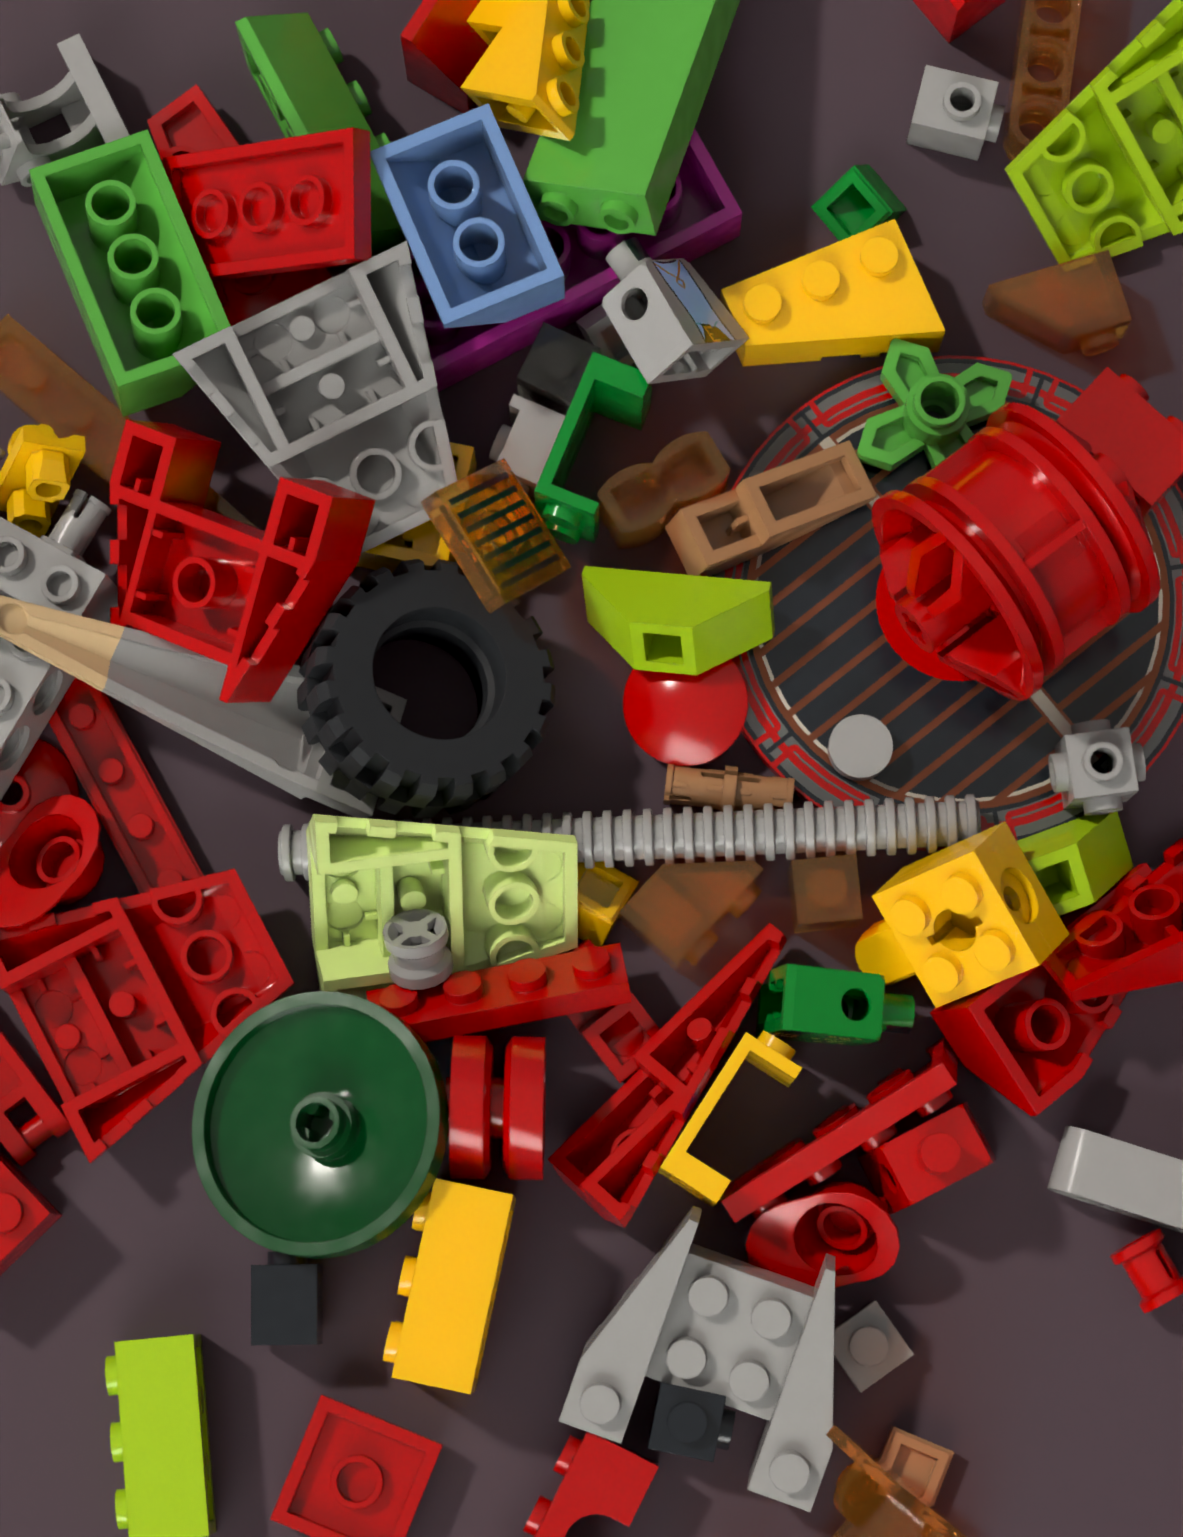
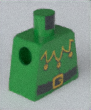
[755,964,915,1046]

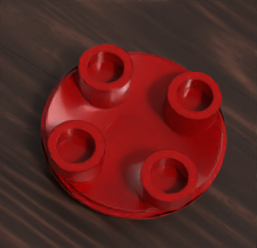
[623,659,749,766]

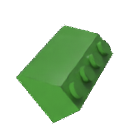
[235,12,409,266]
[29,129,230,417]

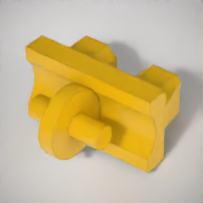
[0,424,86,537]

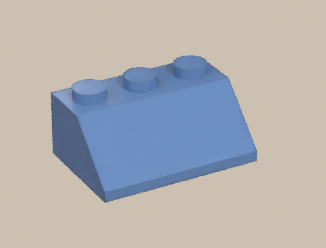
[370,103,565,329]

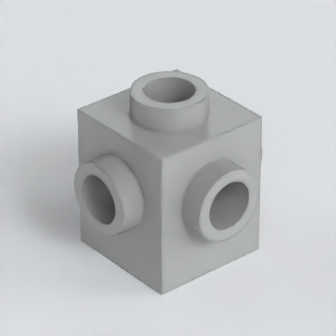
[1048,719,1146,816]

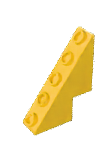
[460,0,590,141]

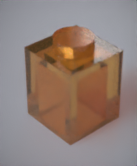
[787,854,863,933]

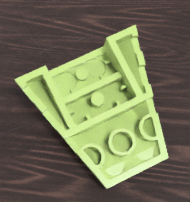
[306,814,578,1000]

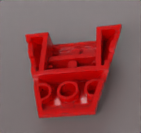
[0,868,295,1164]

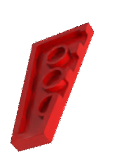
[147,84,333,326]

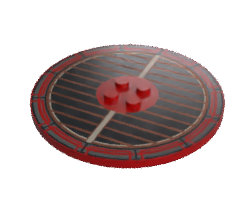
[709,355,1183,852]

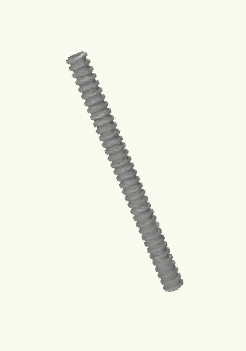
[278,794,981,882]

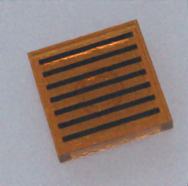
[421,458,571,613]

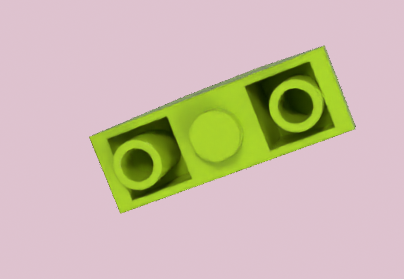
[582,566,775,675]
[1017,812,1134,916]

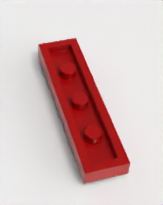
[366,943,632,1042]

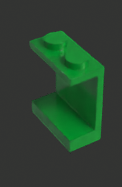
[534,352,652,545]

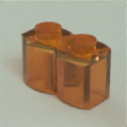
[597,431,730,549]

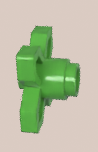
[856,338,1012,471]

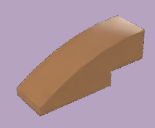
[665,440,877,577]

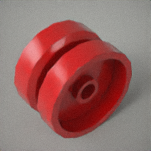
[445,1035,546,1181]

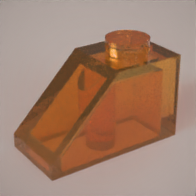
[982,250,1132,356]

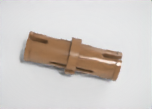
[663,764,795,812]

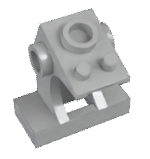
[0,33,129,187]

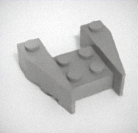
[559,1206,836,1512]

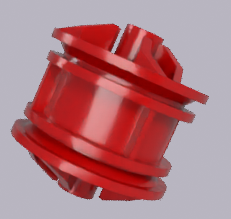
[872,402,1160,701]

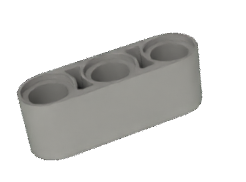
[1047,1126,1183,1233]

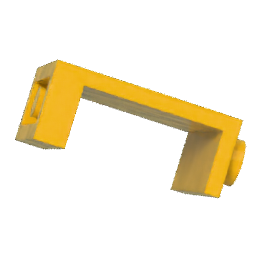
[658,1030,802,1207]

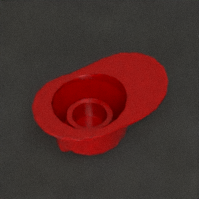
[0,794,105,928]
[746,1181,901,1288]

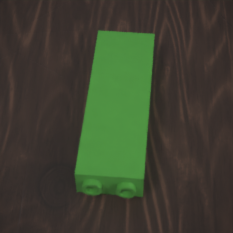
[523,0,740,236]

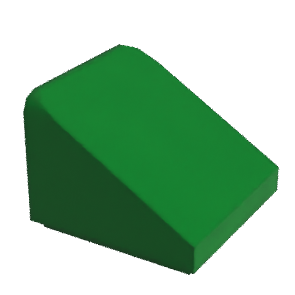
[811,164,906,241]

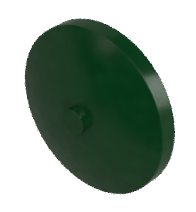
[192,991,449,1259]

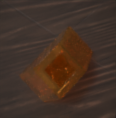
[619,860,763,970]

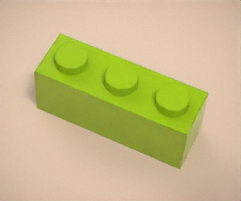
[105,1334,217,1537]

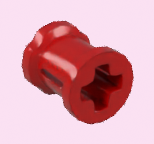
[1109,1227,1183,1314]

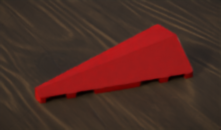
[548,923,787,1228]

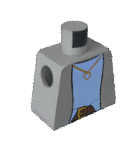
[602,237,749,384]

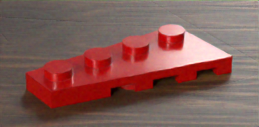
[721,1037,958,1223]

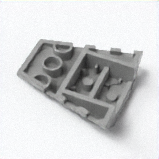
[172,241,462,553]

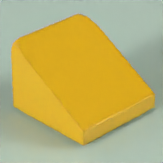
[578,862,639,947]

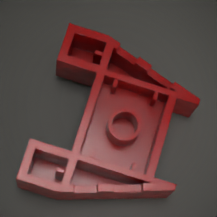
[110,419,376,703]

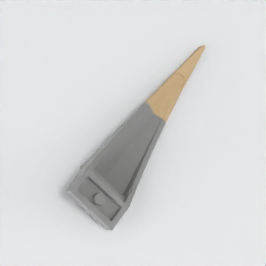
[0,595,407,818]

